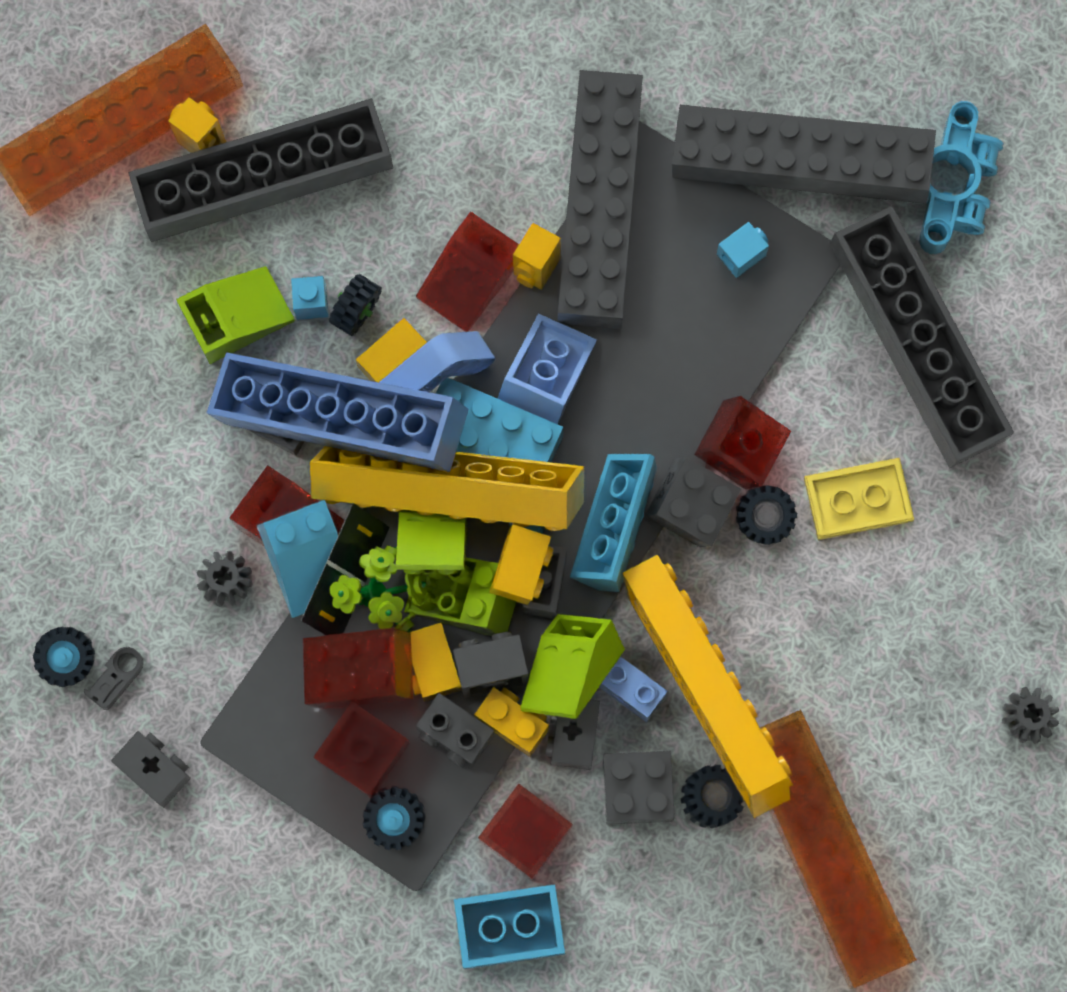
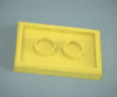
[804,457,914,540]

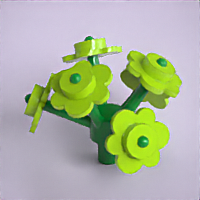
[330,545,427,640]

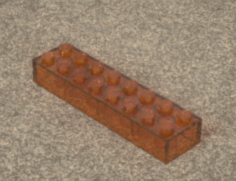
[0,23,243,217]
[760,710,917,989]

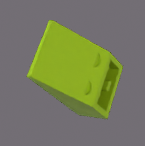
[176,266,295,364]
[396,510,467,574]
[404,557,516,636]
[520,614,625,719]

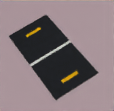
[301,503,390,643]

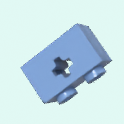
[599,656,668,723]

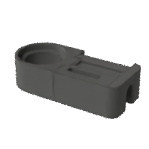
[84,647,144,710]

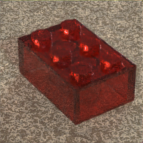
[303,628,413,709]

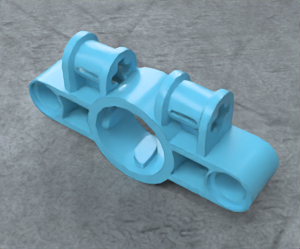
[919,101,1003,254]

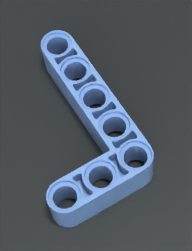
[379,331,495,392]

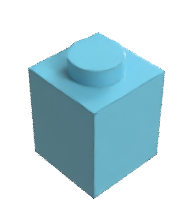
[717,221,769,278]
[291,276,329,320]

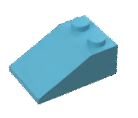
[256,500,338,618]

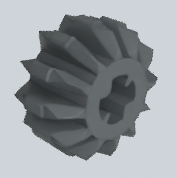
[197,551,253,607]
[1002,687,1059,744]

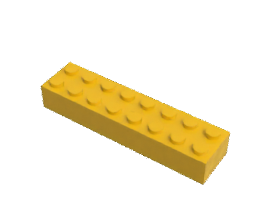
[310,446,584,531]
[622,555,793,818]

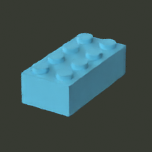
[435,378,563,462]

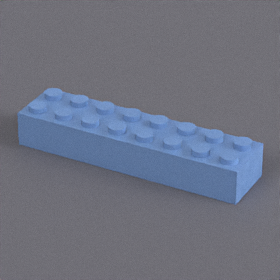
[207,352,469,472]

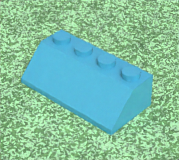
[570,454,657,592]

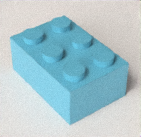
[454,884,565,969]

